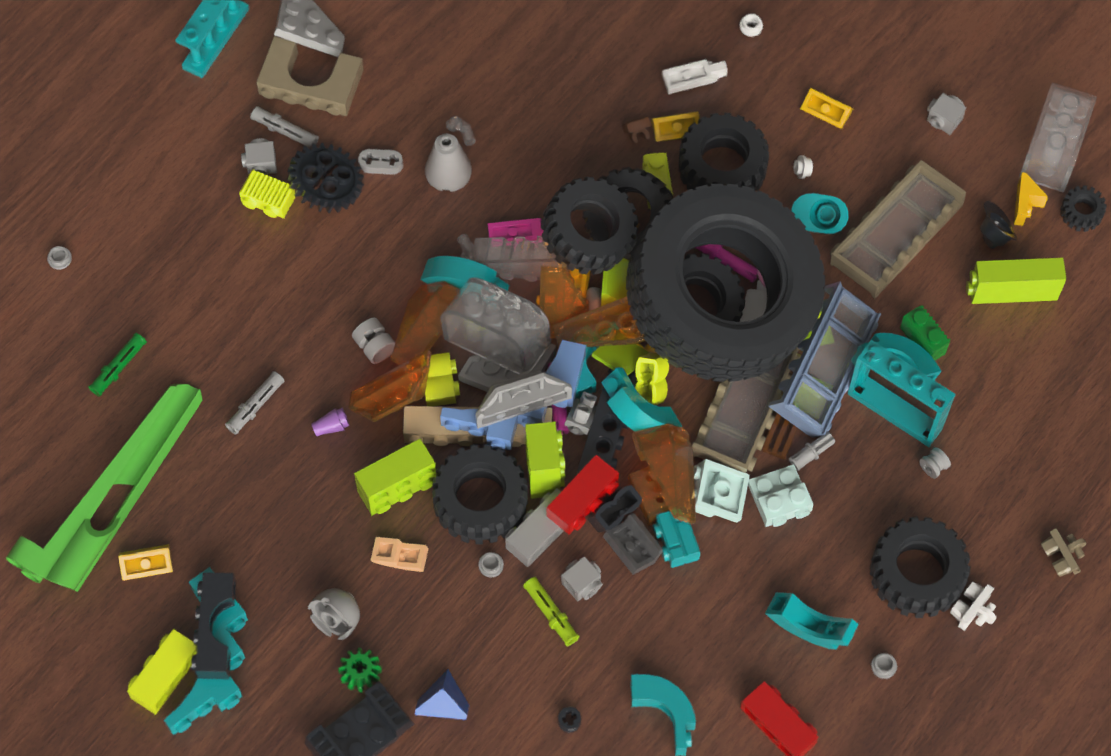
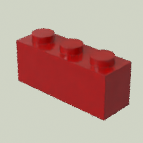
[547,455,619,535]
[740,681,819,756]

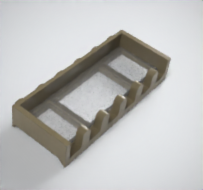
[830,160,966,299]
[689,346,801,473]

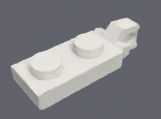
[662,59,728,94]

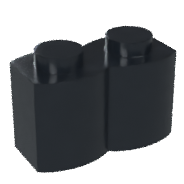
[587,485,643,533]

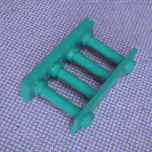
[176,0,249,78]

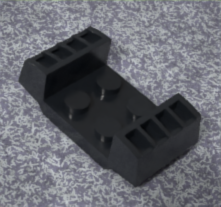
[305,682,414,756]

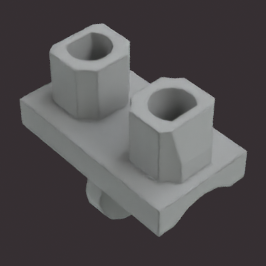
[564,392,597,435]

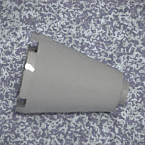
[425,134,472,192]

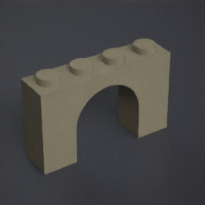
[257,36,363,116]

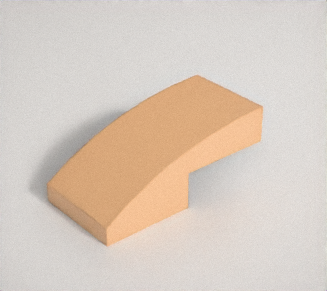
[371,537,428,572]

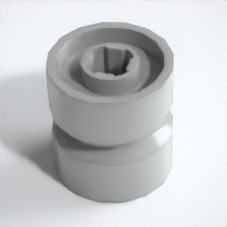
[352,318,397,364]

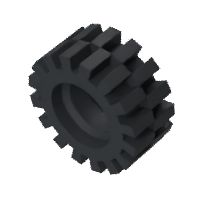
[1061,185,1107,232]

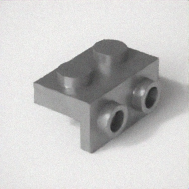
[603,513,663,575]

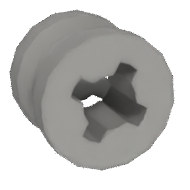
[919,447,951,479]

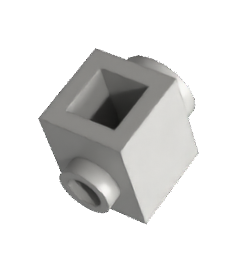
[927,93,966,135]
[241,139,277,175]
[561,557,603,602]

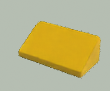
[800,88,854,129]
[651,111,699,142]
[118,544,173,580]

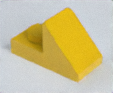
[1014,172,1048,226]

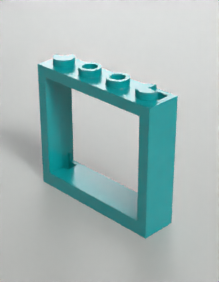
[848,340,956,447]

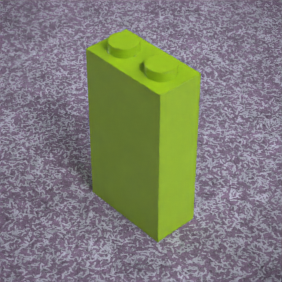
[966,258,1066,304]

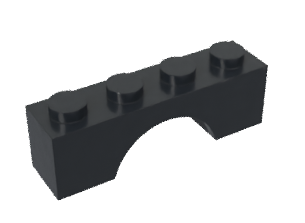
[191,573,237,679]

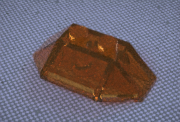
[348,350,431,422]

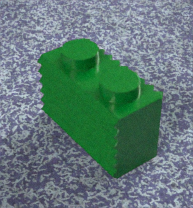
[900,305,950,360]

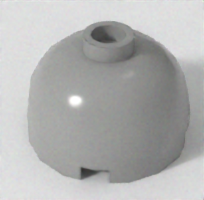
[308,588,360,640]

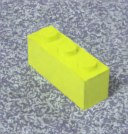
[127,629,197,715]

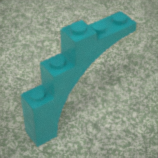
[164,567,248,735]

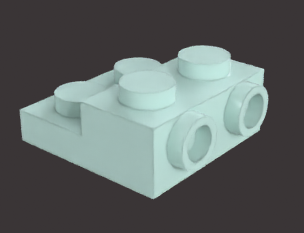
[686,459,750,523]
[748,465,814,527]

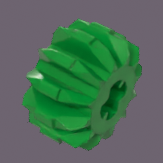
[338,647,382,692]

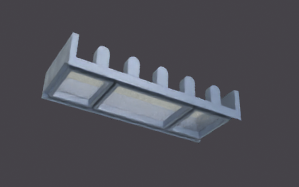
[768,281,881,438]

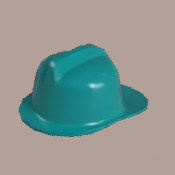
[792,193,849,234]

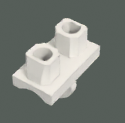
[950,582,996,631]

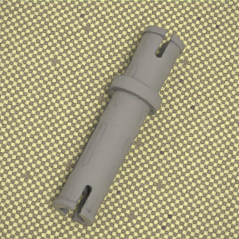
[251,106,319,148]
[225,371,285,434]

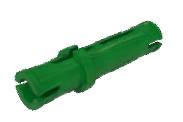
[88,333,147,397]

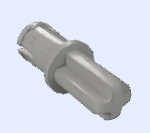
[789,432,835,471]

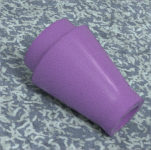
[311,408,350,437]

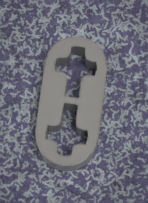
[358,149,403,174]

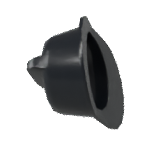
[980,201,1018,249]

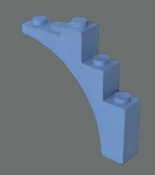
[440,340,586,450]

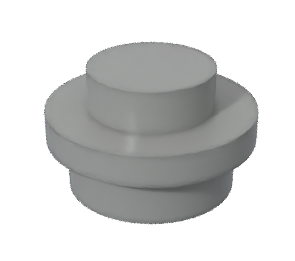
[47,246,72,270]
[478,552,504,577]
[871,653,897,679]

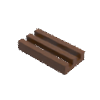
[762,413,798,460]

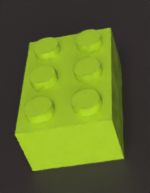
[525,422,565,499]
[354,439,436,515]

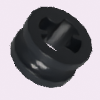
[558,707,581,733]

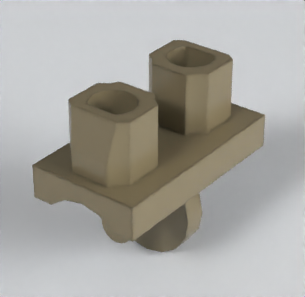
[1040,528,1087,577]

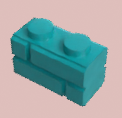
[652,507,701,568]

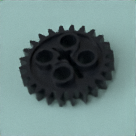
[287,143,364,213]

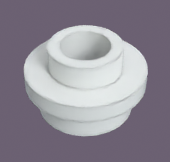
[740,14,763,36]
[793,155,813,179]

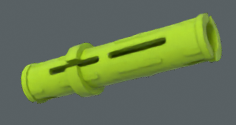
[523,577,579,646]

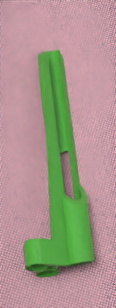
[6,384,203,592]

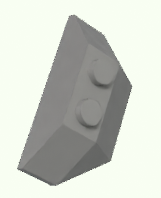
[475,370,572,428]

